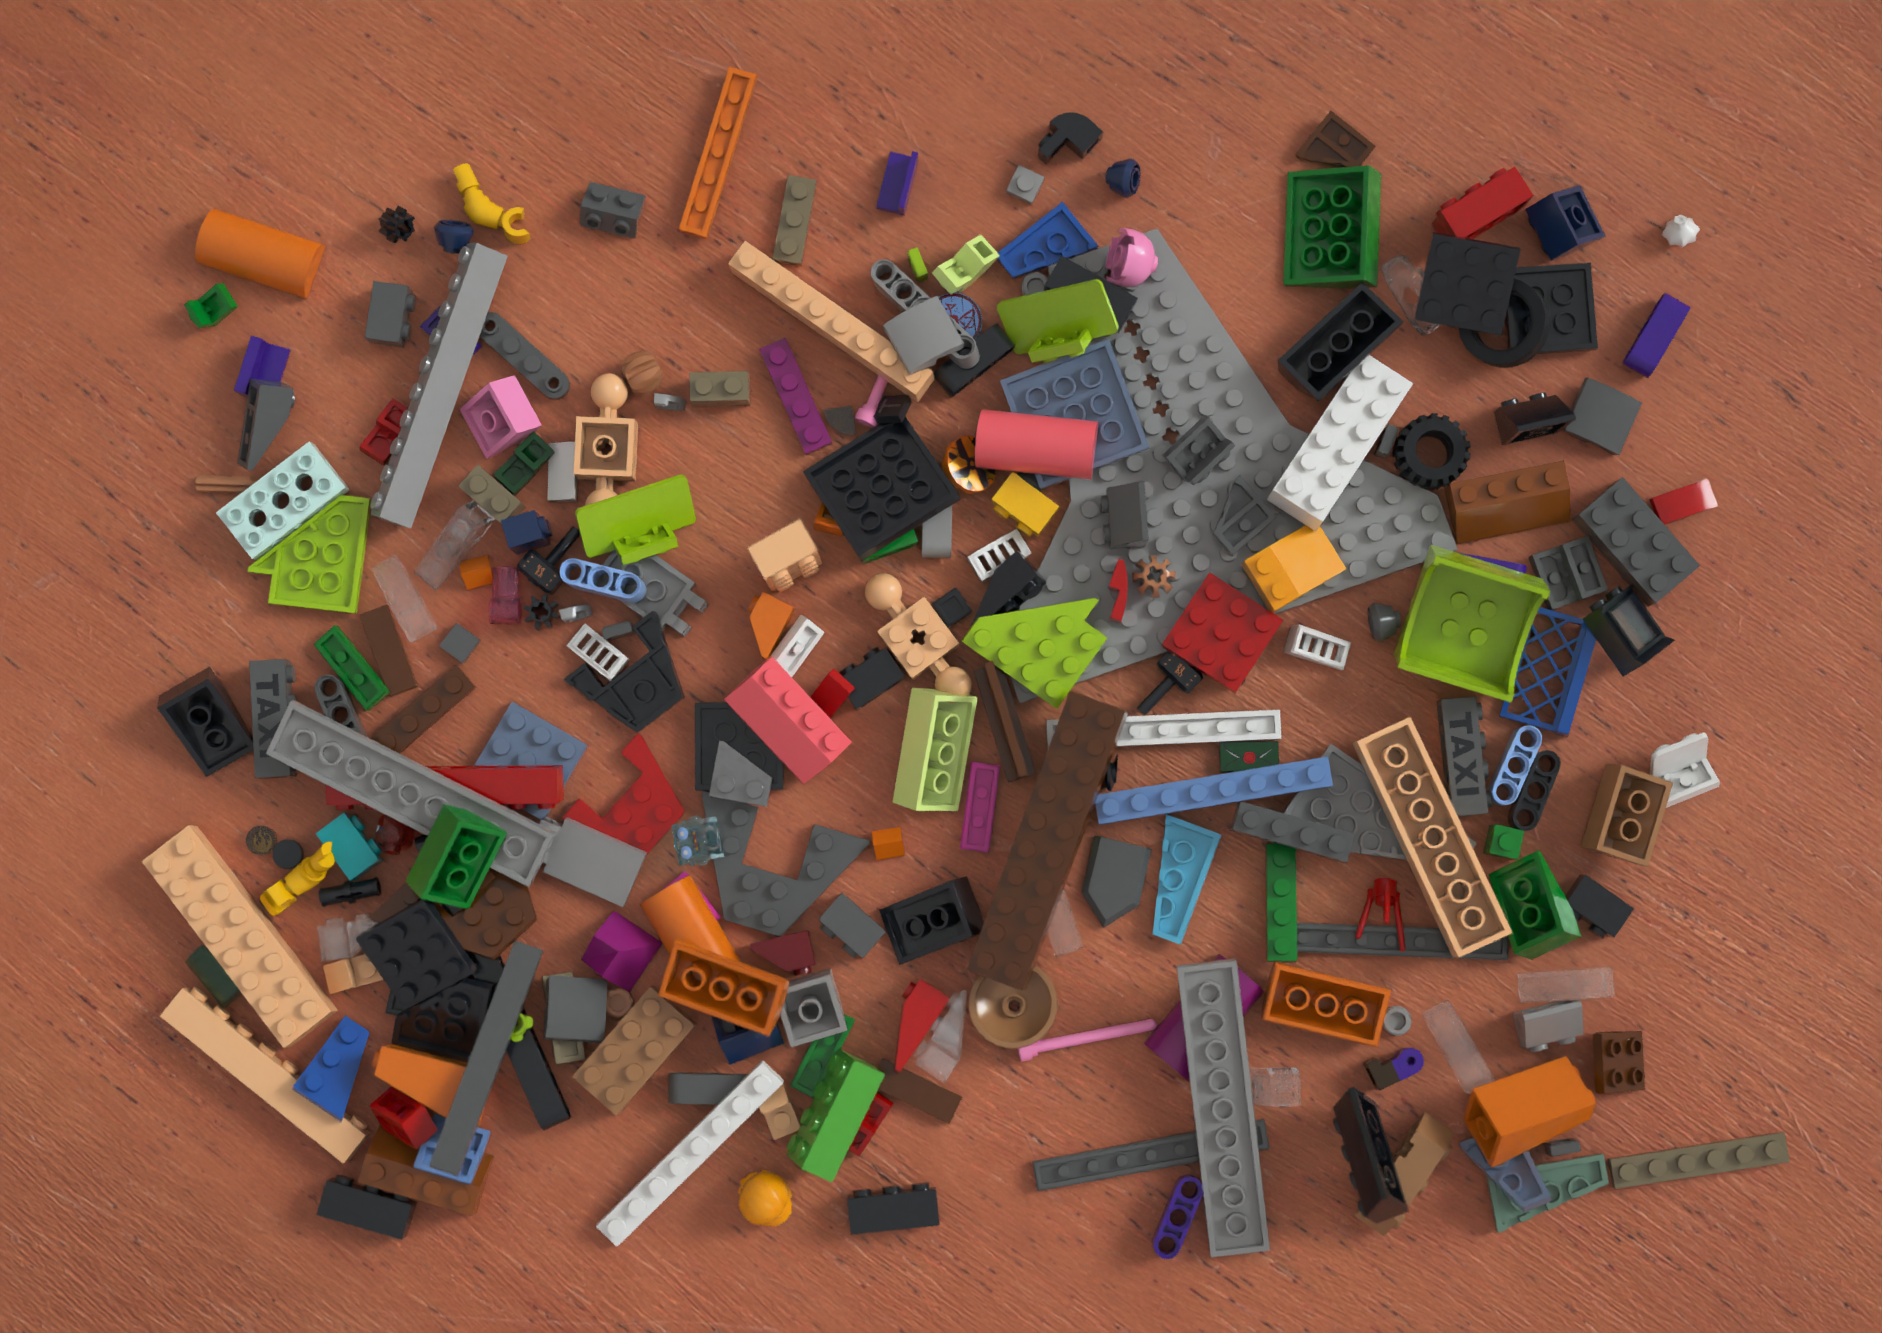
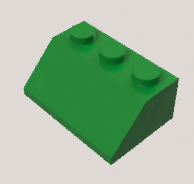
[406,804,507,909]

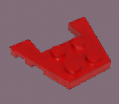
[562,733,685,856]

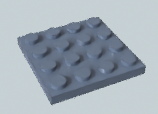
[1000,339,1150,490]

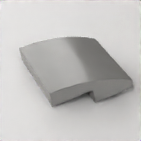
[883,296,964,375]

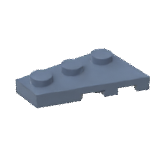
[1459,1138,1551,1212]

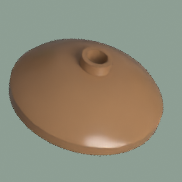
[969,966,1058,1049]

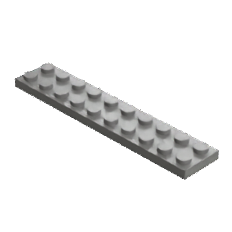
[266,700,556,887]
[1176,958,1270,1257]

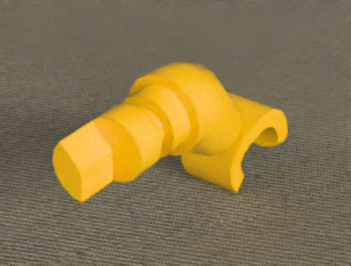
[453,163,530,245]
[260,842,335,916]

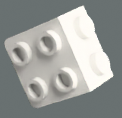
[1650,733,1720,808]

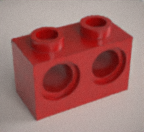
[369,1087,438,1149]

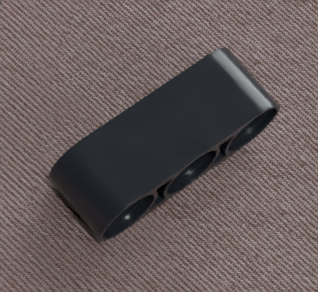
[933,324,1016,398]
[1507,750,1561,831]

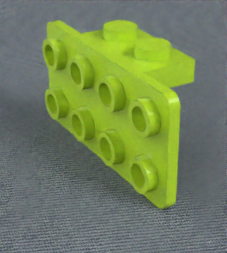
[997,279,1119,363]
[575,474,696,565]

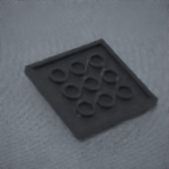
[803,417,961,561]

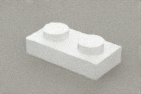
[769,615,825,677]

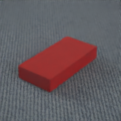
[810,668,855,719]

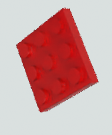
[1161,572,1283,694]

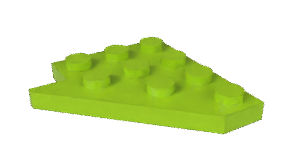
[247,495,372,614]
[961,598,1108,709]

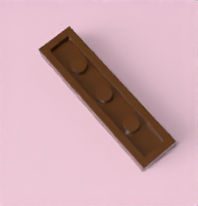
[371,665,476,754]

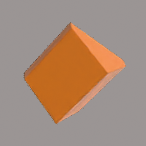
[814,504,843,537]
[460,555,496,590]
[871,827,905,860]

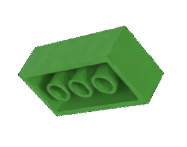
[787,1049,885,1182]

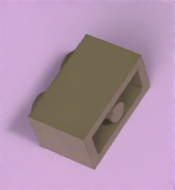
[689,371,750,407]
[459,464,526,523]

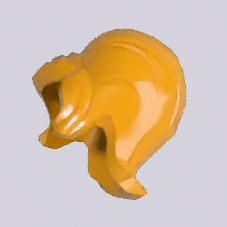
[738,1170,792,1227]

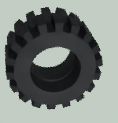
[1393,413,1471,490]

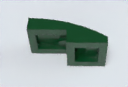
[493,431,555,497]

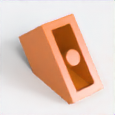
[748,592,795,659]

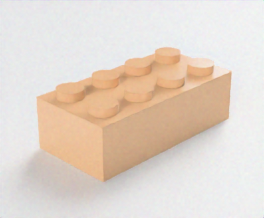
[748,519,822,592]

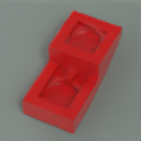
[359,398,408,466]
[1649,479,1718,525]
[1108,559,1128,624]
[848,1092,894,1157]

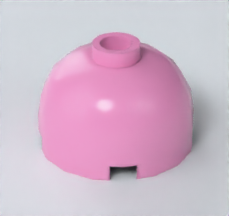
[1106,228,1158,287]

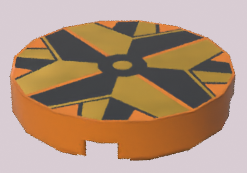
[942,435,996,494]

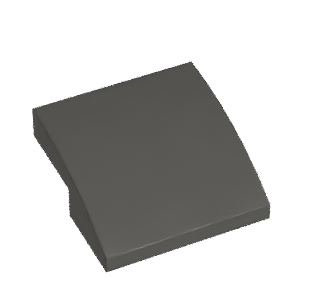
[1563,378,1642,455]
[1528,536,1608,610]
[544,975,607,1043]

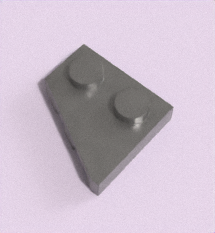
[709,741,773,807]

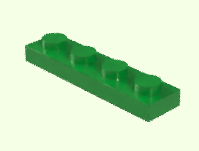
[1265,844,1297,963]

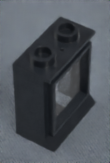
[1583,584,1675,676]

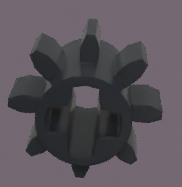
[378,206,415,243]
[523,594,560,631]

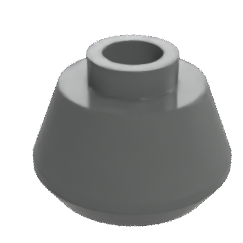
[1368,603,1401,642]

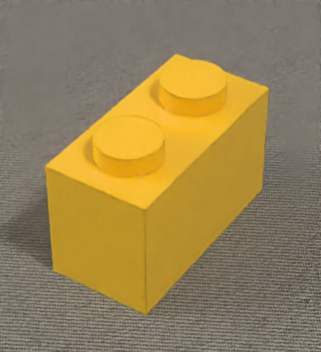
[991,472,1059,537]

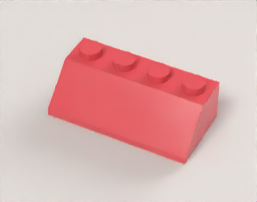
[723,657,852,784]

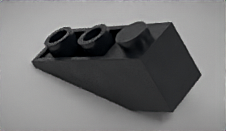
[970,551,1047,628]

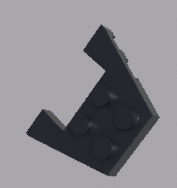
[564,611,685,733]

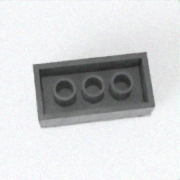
[1572,477,1700,607]

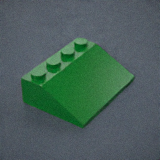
[1283,165,1381,289]

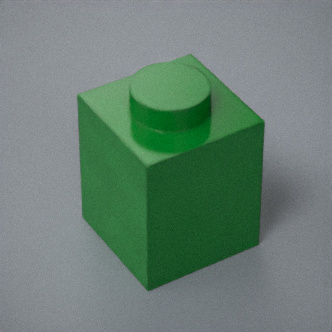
[1483,824,1524,860]

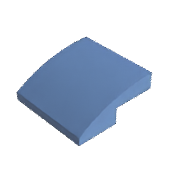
[413,1114,491,1185]

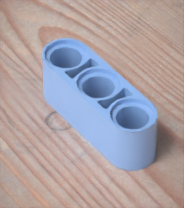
[559,558,646,603]
[1487,725,1542,806]

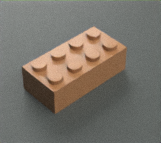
[572,986,697,1116]

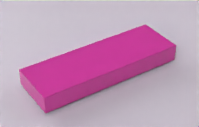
[960,762,1000,853]

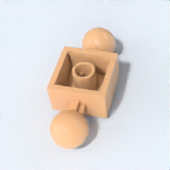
[573,373,638,506]
[865,573,972,703]

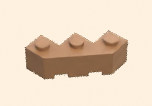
[1354,1112,1454,1236]

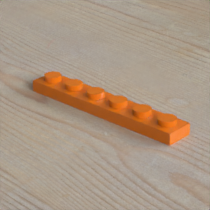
[679,66,757,240]

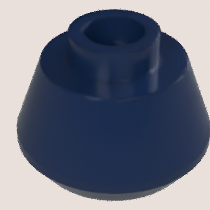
[1106,158,1141,198]
[434,220,474,253]

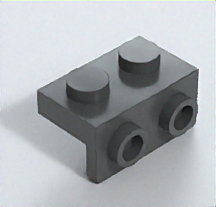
[580,182,646,239]
[1162,415,1235,485]

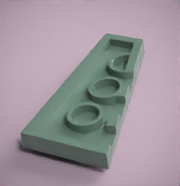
[1485,1153,1609,1233]

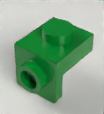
[184,283,238,328]

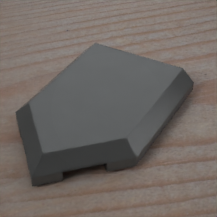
[1081,836,1152,928]

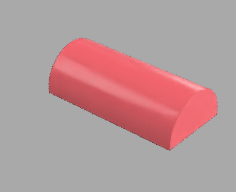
[975,409,1099,480]

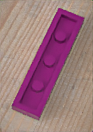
[759,338,832,455]

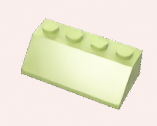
[892,688,978,811]

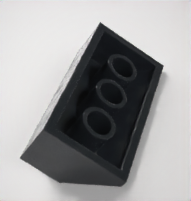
[1278,282,1403,402]
[1333,1087,1409,1224]

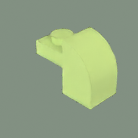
[932,235,1000,294]

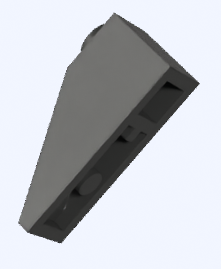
[237,379,295,470]

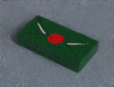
[1219,741,1279,772]

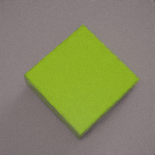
[907,247,928,283]

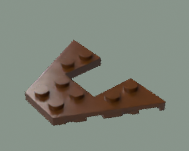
[369,804,537,961]

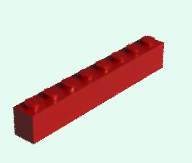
[325,765,564,810]

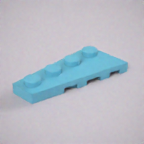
[1153,814,1222,945]

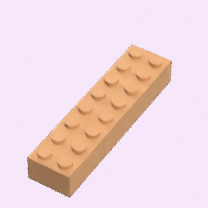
[1352,717,1512,958]
[142,825,338,1048]

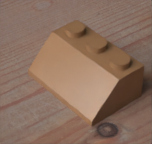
[1581,764,1673,867]

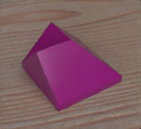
[581,911,662,992]

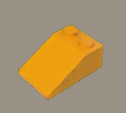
[1241,525,1346,613]

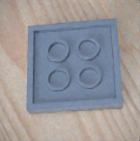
[475,702,588,820]

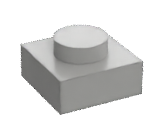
[1006,165,1045,205]

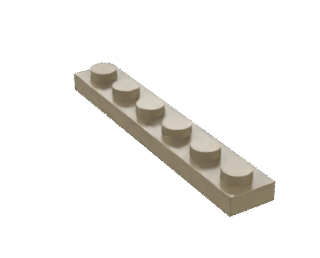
[1608,1132,1790,1189]

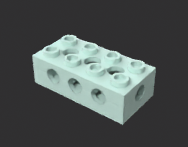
[216,441,350,560]

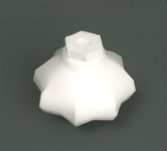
[1662,215,1700,247]

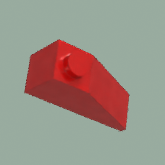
[893,979,949,1074]

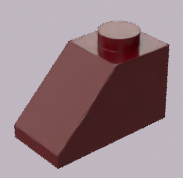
[750,930,816,976]

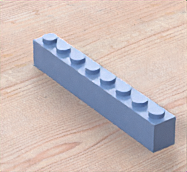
[1095,756,1333,825]

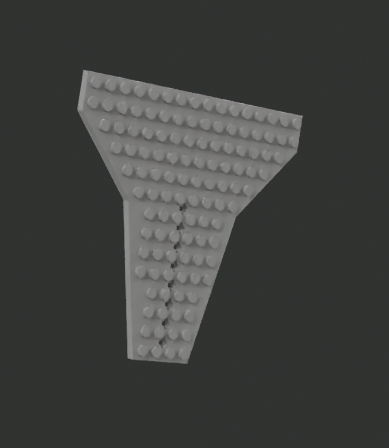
[1010,229,1458,704]

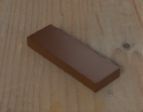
[359,605,418,697]
[878,1058,962,1124]

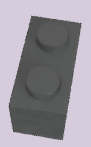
[364,281,416,348]
[818,893,887,959]

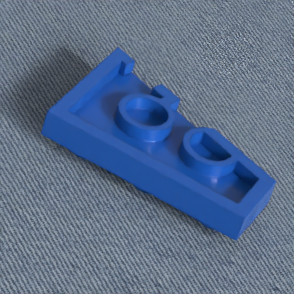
[997,202,1099,279]
[292,1016,370,1123]

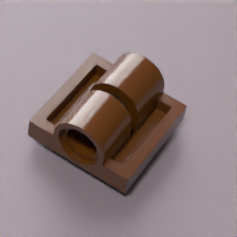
[1593,1031,1645,1094]

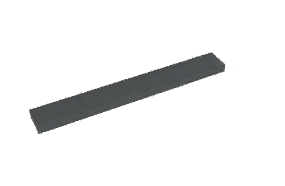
[1297,923,1508,960]
[429,941,543,1177]
[1032,1119,1270,1191]

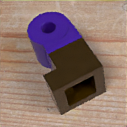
[1363,1047,1424,1091]

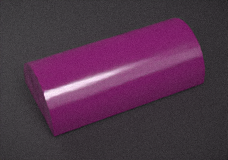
[1144,954,1264,1082]

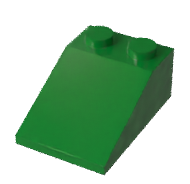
[1488,851,1582,960]

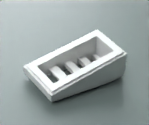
[967,529,1032,583]
[567,624,630,681]
[1284,624,1351,670]

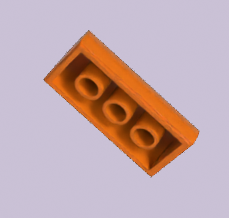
[195,208,326,300]
[640,875,742,963]
[658,939,789,1036]
[1261,962,1391,1047]

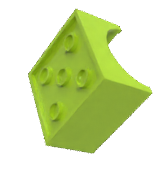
[1393,544,1550,703]

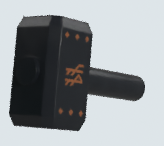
[517,526,580,595]
[1137,651,1203,716]

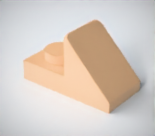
[323,954,384,994]
[759,1074,801,1140]

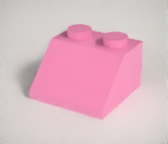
[460,375,542,459]

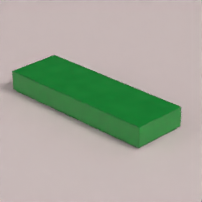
[313,625,390,711]
[790,1014,856,1098]

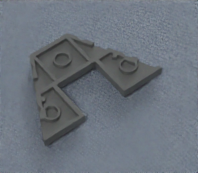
[702,791,870,937]

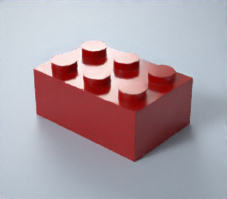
[1431,167,1534,239]

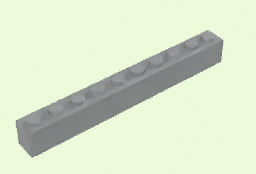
[370,243,508,529]

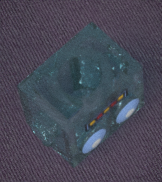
[671,815,724,866]

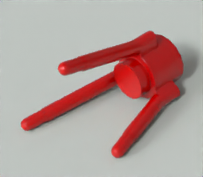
[1355,878,1406,952]

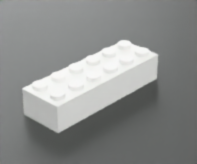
[1267,355,1413,532]

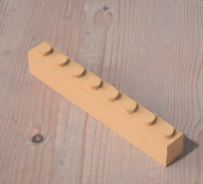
[728,241,935,402]
[160,987,371,1164]

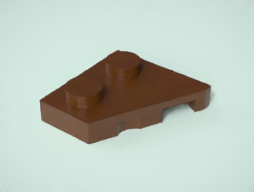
[1296,111,1376,167]

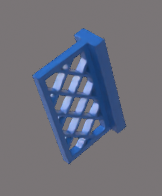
[1500,607,1596,737]

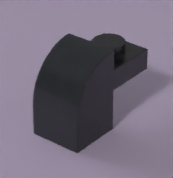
[1038,113,1103,164]

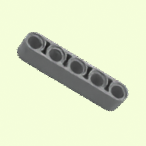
[870,259,980,369]

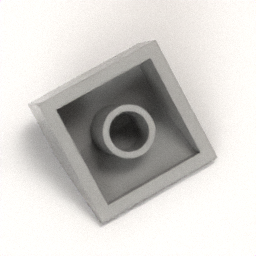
[780,968,848,1047]
[1512,999,1583,1052]

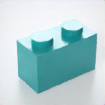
[316,813,384,881]

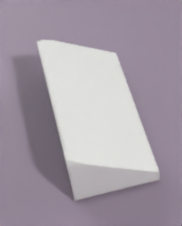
[547,442,577,502]

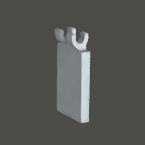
[597,550,709,637]
[540,816,647,907]

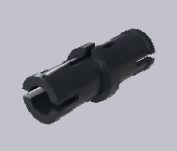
[319,877,381,907]

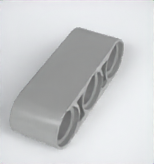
[922,505,952,558]

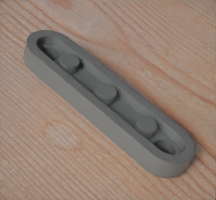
[480,312,570,400]

